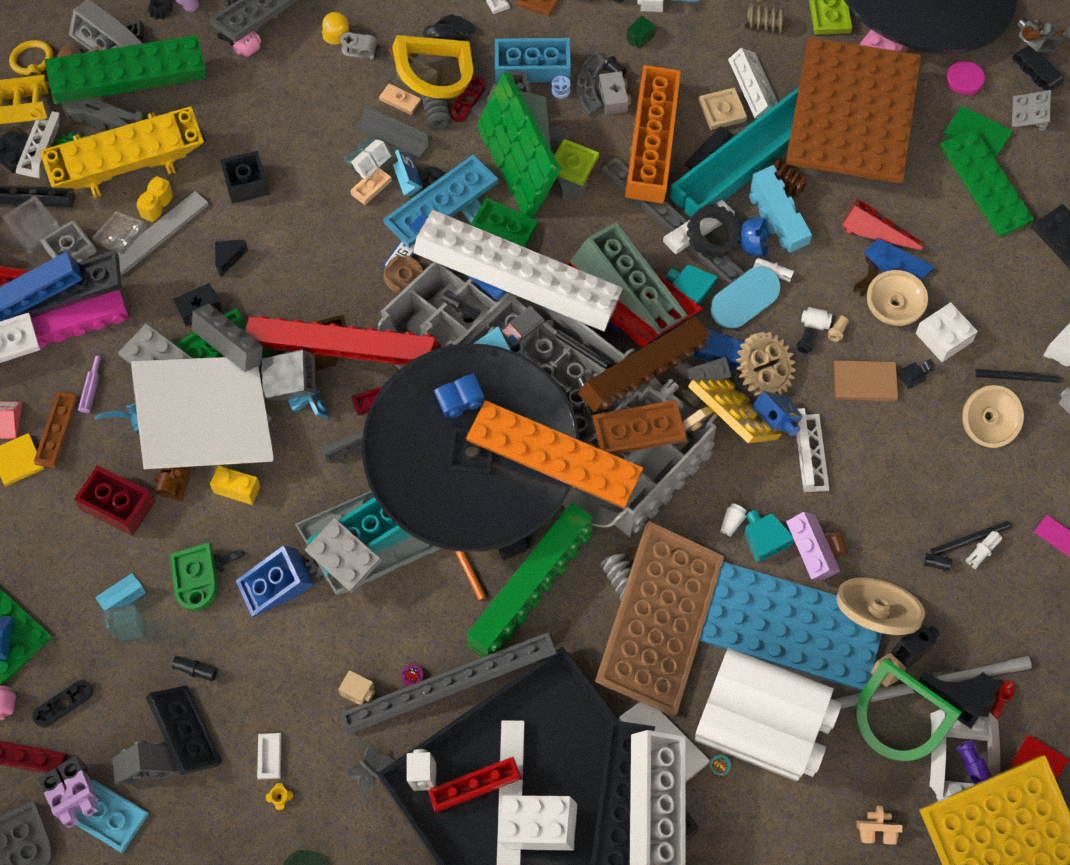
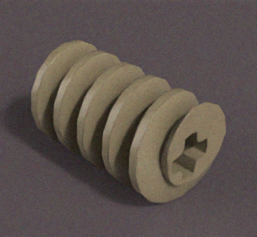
[744,4,784,33]

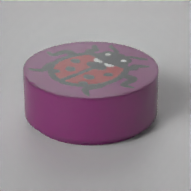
[401,665,424,687]

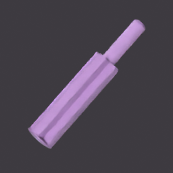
[78,356,101,413]

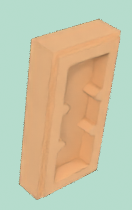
[379,84,421,115]

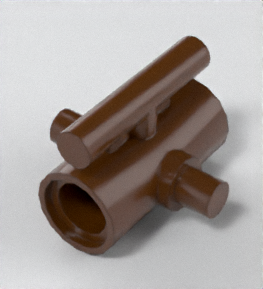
[154,466,192,502]

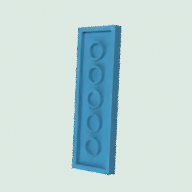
[383,155,498,248]

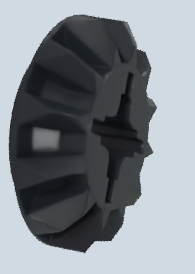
[418,167,445,191]

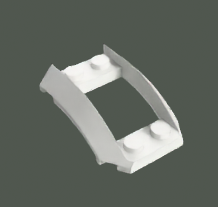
[930,709,1000,801]

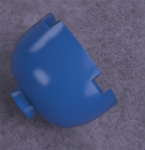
[737,217,770,256]

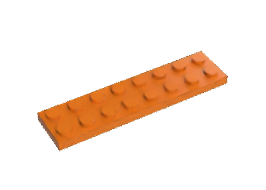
[466,401,643,509]

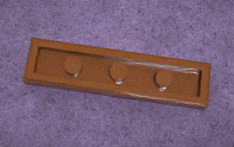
[34,391,78,469]

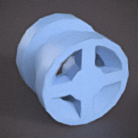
[552,76,570,99]

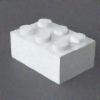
[498,796,577,850]

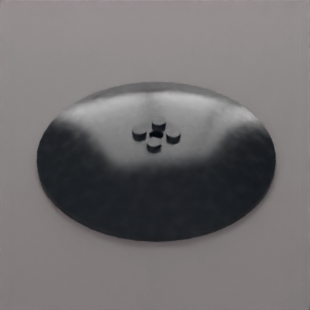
[844,0,1017,53]
[362,343,579,552]

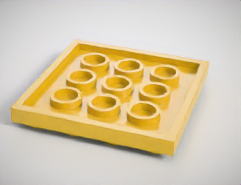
[688,379,783,443]

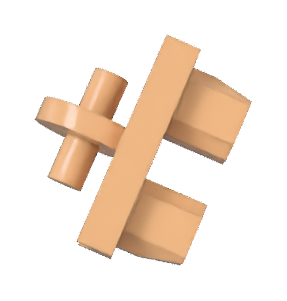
[857,806,902,845]

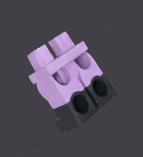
[37,756,99,828]

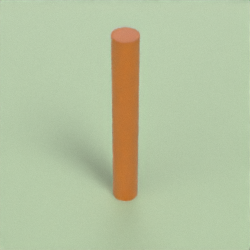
[455,551,487,601]

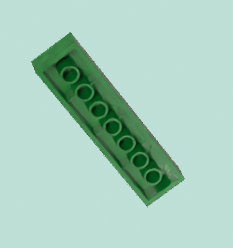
[44,35,206,104]
[466,502,593,658]

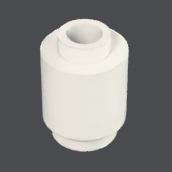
[801,307,832,330]

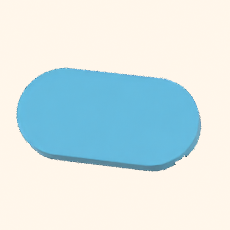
[711,266,780,329]

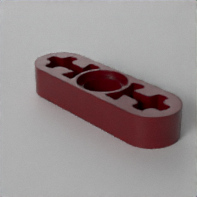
[451,76,485,122]

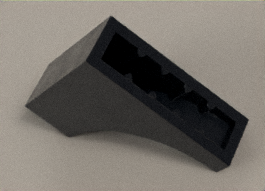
[913,672,1002,729]

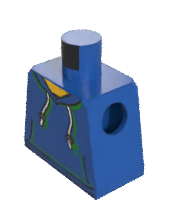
[752,391,802,436]

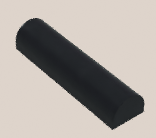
[0,185,75,208]

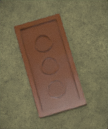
[592,400,686,455]

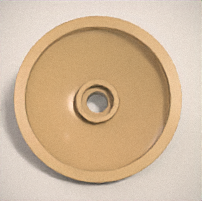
[867,270,928,326]
[962,385,1024,448]

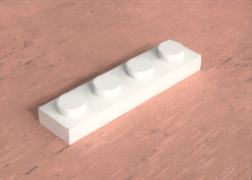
[663,200,735,254]

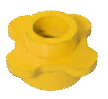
[266,783,293,811]

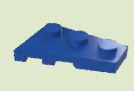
[864,238,934,281]

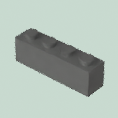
[549,125,587,201]
[192,304,262,372]

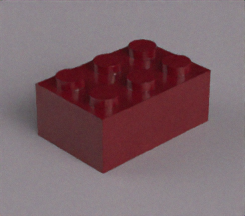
[73,465,156,536]

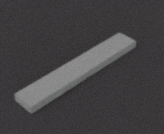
[118,191,209,276]

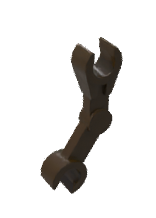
[853,256,877,297]

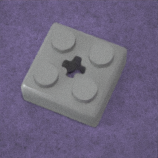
[41,220,97,260]

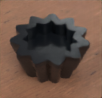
[147,0,173,20]

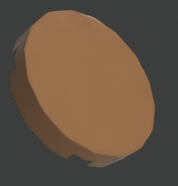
[384,255,423,294]

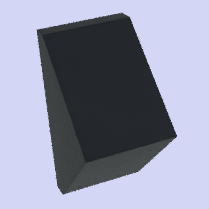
[215,239,248,277]

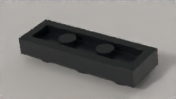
[685,126,735,170]

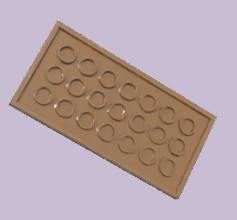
[595,521,724,716]

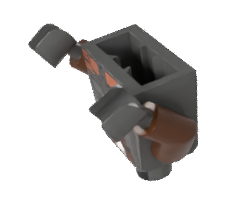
[1017,18,1070,53]

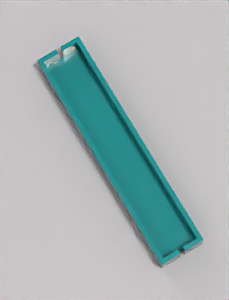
[670,87,799,217]

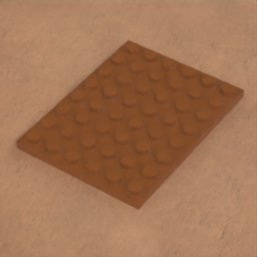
[785,37,921,184]

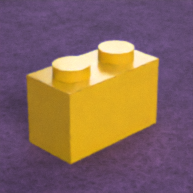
[210,466,260,505]

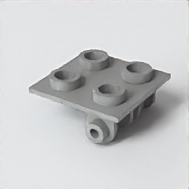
[1012,90,1051,130]

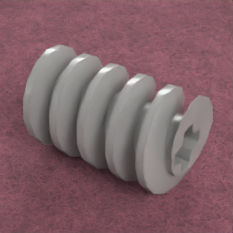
[600,553,632,601]

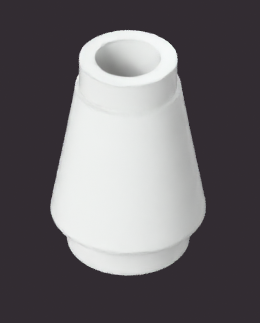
[720,503,747,537]

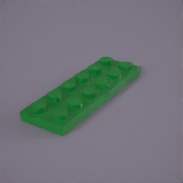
[940,128,1034,238]

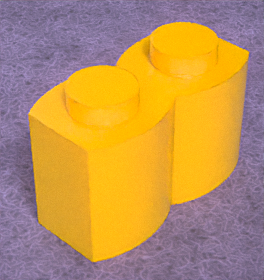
[137,176,173,222]

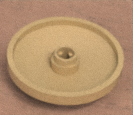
[836,578,925,635]

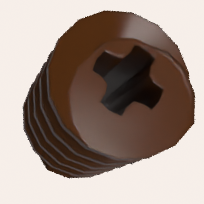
[769,159,808,198]

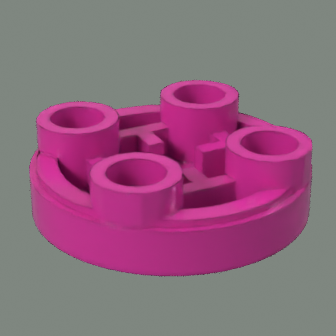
[946,61,985,96]

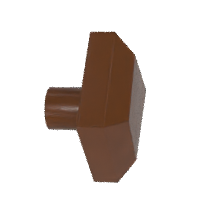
[824,533,848,558]

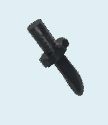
[214,550,246,572]

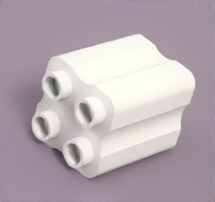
[695,648,842,782]

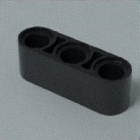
[1012,45,1064,91]

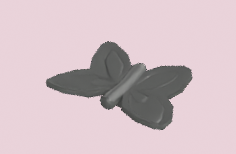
[347,745,395,795]

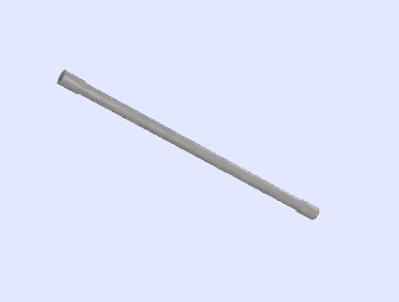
[833,656,1032,709]

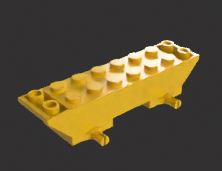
[40,106,204,198]

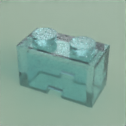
[105,604,145,643]

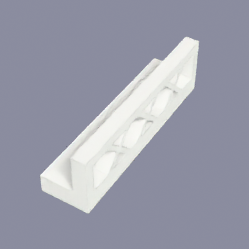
[728,48,778,119]
[16,111,60,178]
[796,408,829,492]

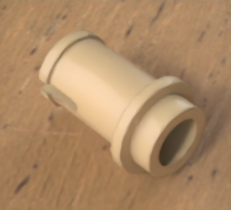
[828,316,849,342]

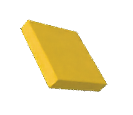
[0,433,45,487]

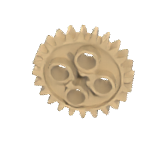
[736,332,796,396]

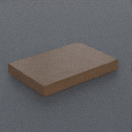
[833,361,898,401]

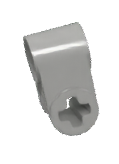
[341,32,378,60]

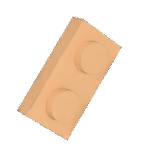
[350,166,392,205]

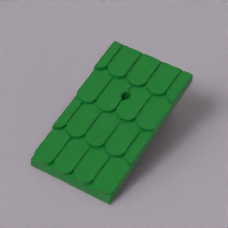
[477,72,561,218]

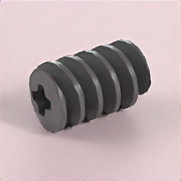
[422,95,450,130]

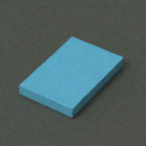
[76,779,149,854]

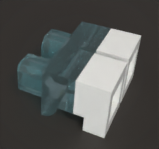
[344,138,391,179]

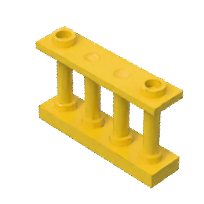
[0,75,49,124]

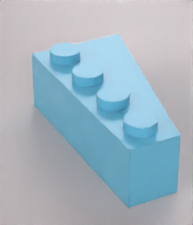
[749,165,812,253]

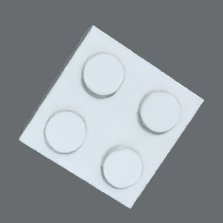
[916,303,978,362]

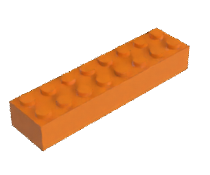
[625,65,681,204]

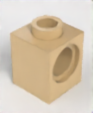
[338,670,375,705]

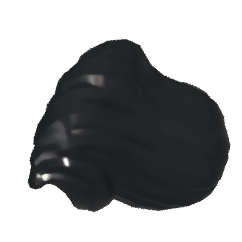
[423,14,476,41]

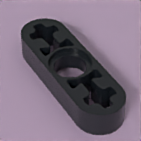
[32,680,93,728]

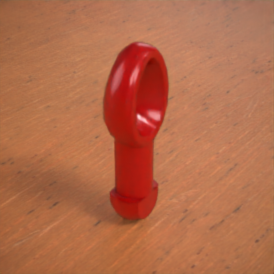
[989,680,1015,719]

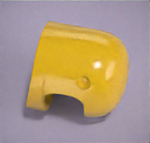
[322,12,350,45]

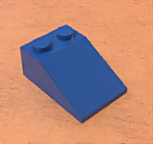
[235,545,315,617]

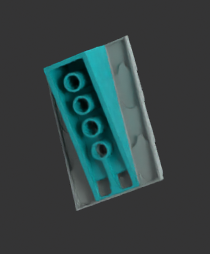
[295,491,441,595]

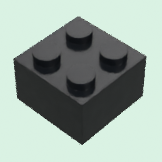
[220,151,270,204]

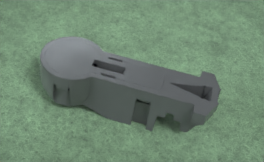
[62,98,143,132]

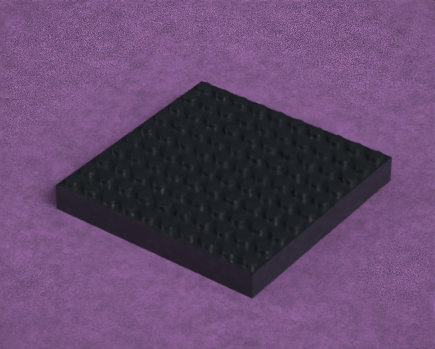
[377,646,699,865]

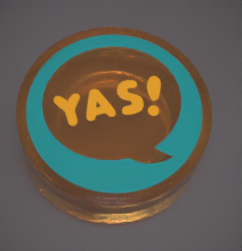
[709,754,732,778]

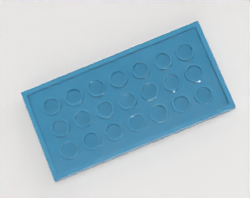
[699,562,882,691]

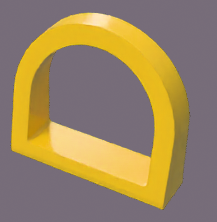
[392,35,473,99]

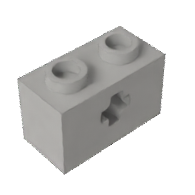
[599,71,631,115]

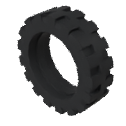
[687,204,741,259]

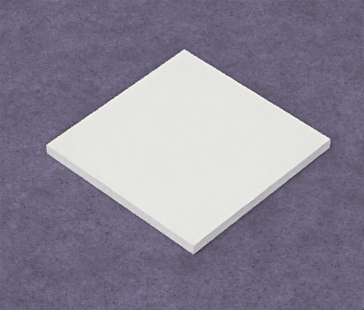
[131,357,274,469]

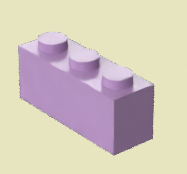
[786,512,840,581]

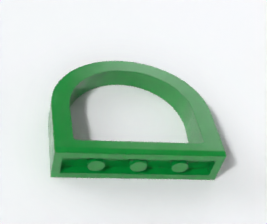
[857,658,962,761]

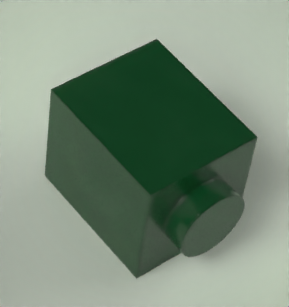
[627,16,656,49]

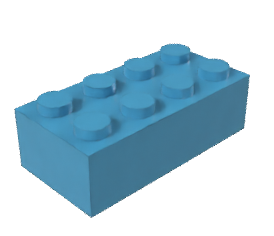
[495,38,570,83]

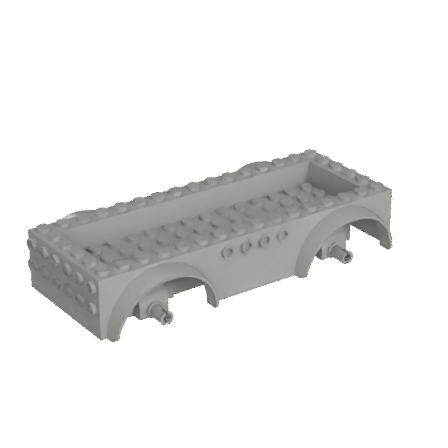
[378,262,718,538]

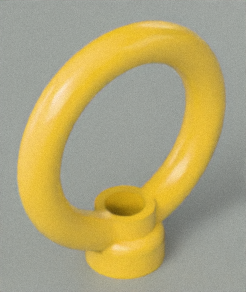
[9,40,54,77]

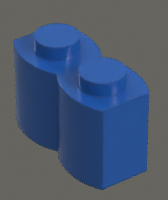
[434,374,485,418]

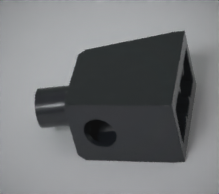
[891,625,939,672]

